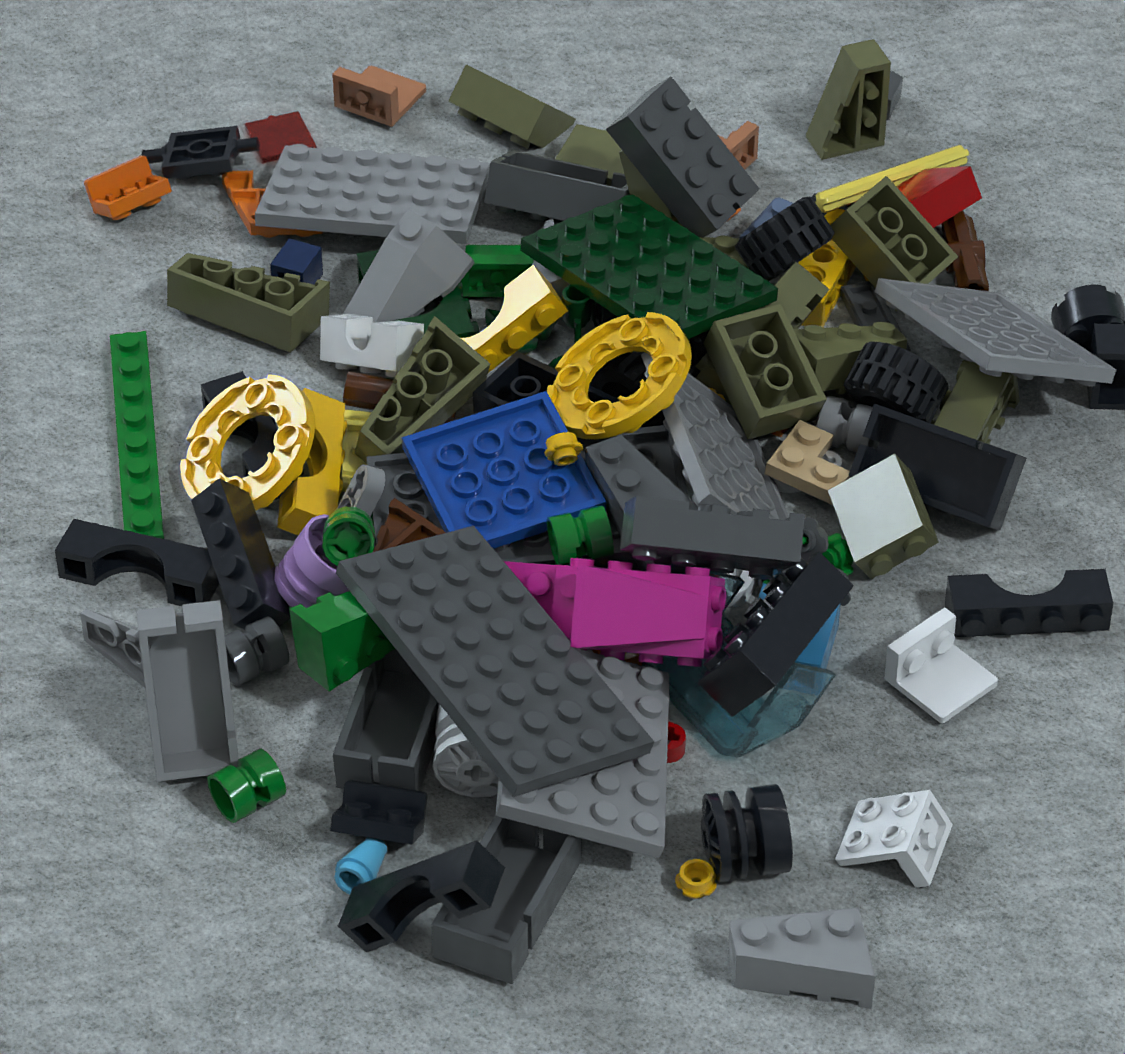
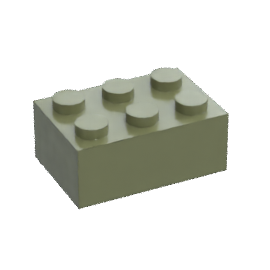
[830,176,958,312]
[703,303,827,439]

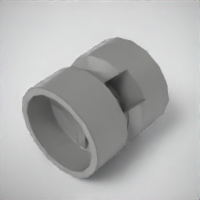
[817,396,875,453]

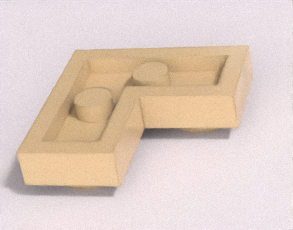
[764,420,850,505]

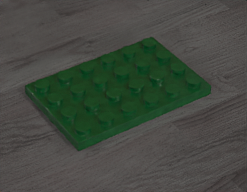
[520,194,778,339]

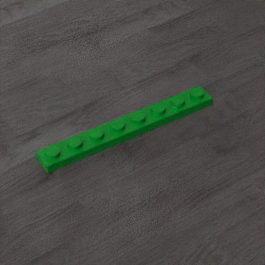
[110,331,164,539]

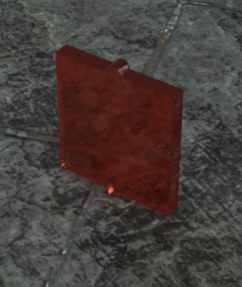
[245,111,316,164]

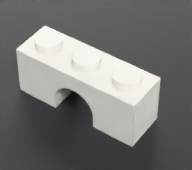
[320,314,424,377]

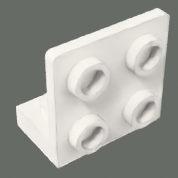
[884,607,998,723]
[835,790,953,888]

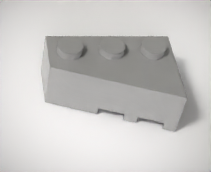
[728,907,875,1009]

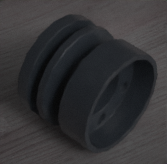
[701,784,793,882]

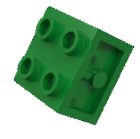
[461,245,534,298]

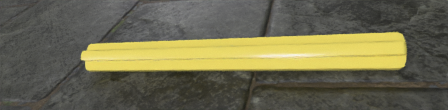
[815,145,969,213]

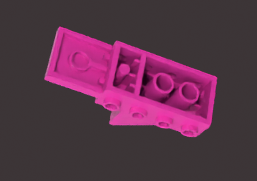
[504,558,726,667]

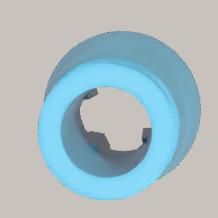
[335,837,387,894]

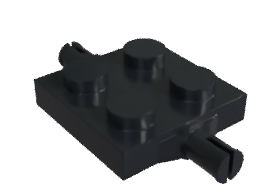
[142,125,260,180]

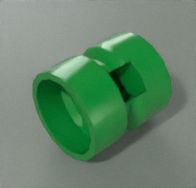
[322,506,375,566]
[547,506,614,566]
[207,748,286,823]

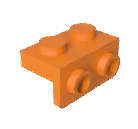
[84,156,172,220]

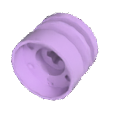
[274,514,375,608]

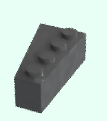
[585,435,710,574]
[620,496,805,579]

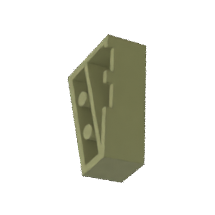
[805,39,891,160]
[794,322,907,395]
[931,360,1020,444]

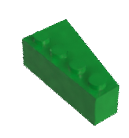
[289,591,395,692]

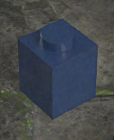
[270,239,323,285]

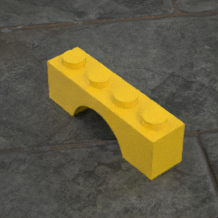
[461,265,568,373]
[277,388,347,535]

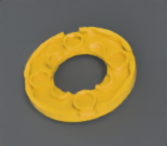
[547,312,692,439]
[180,374,315,511]

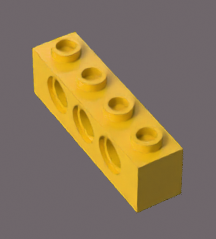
[798,208,856,327]

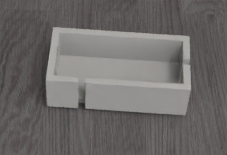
[136,600,238,782]

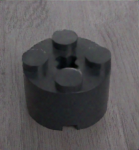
[1051,284,1125,352]

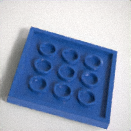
[401,391,606,549]

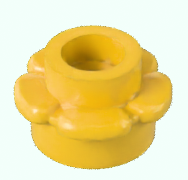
[544,432,583,466]
[675,859,717,899]

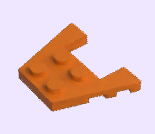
[222,171,323,238]

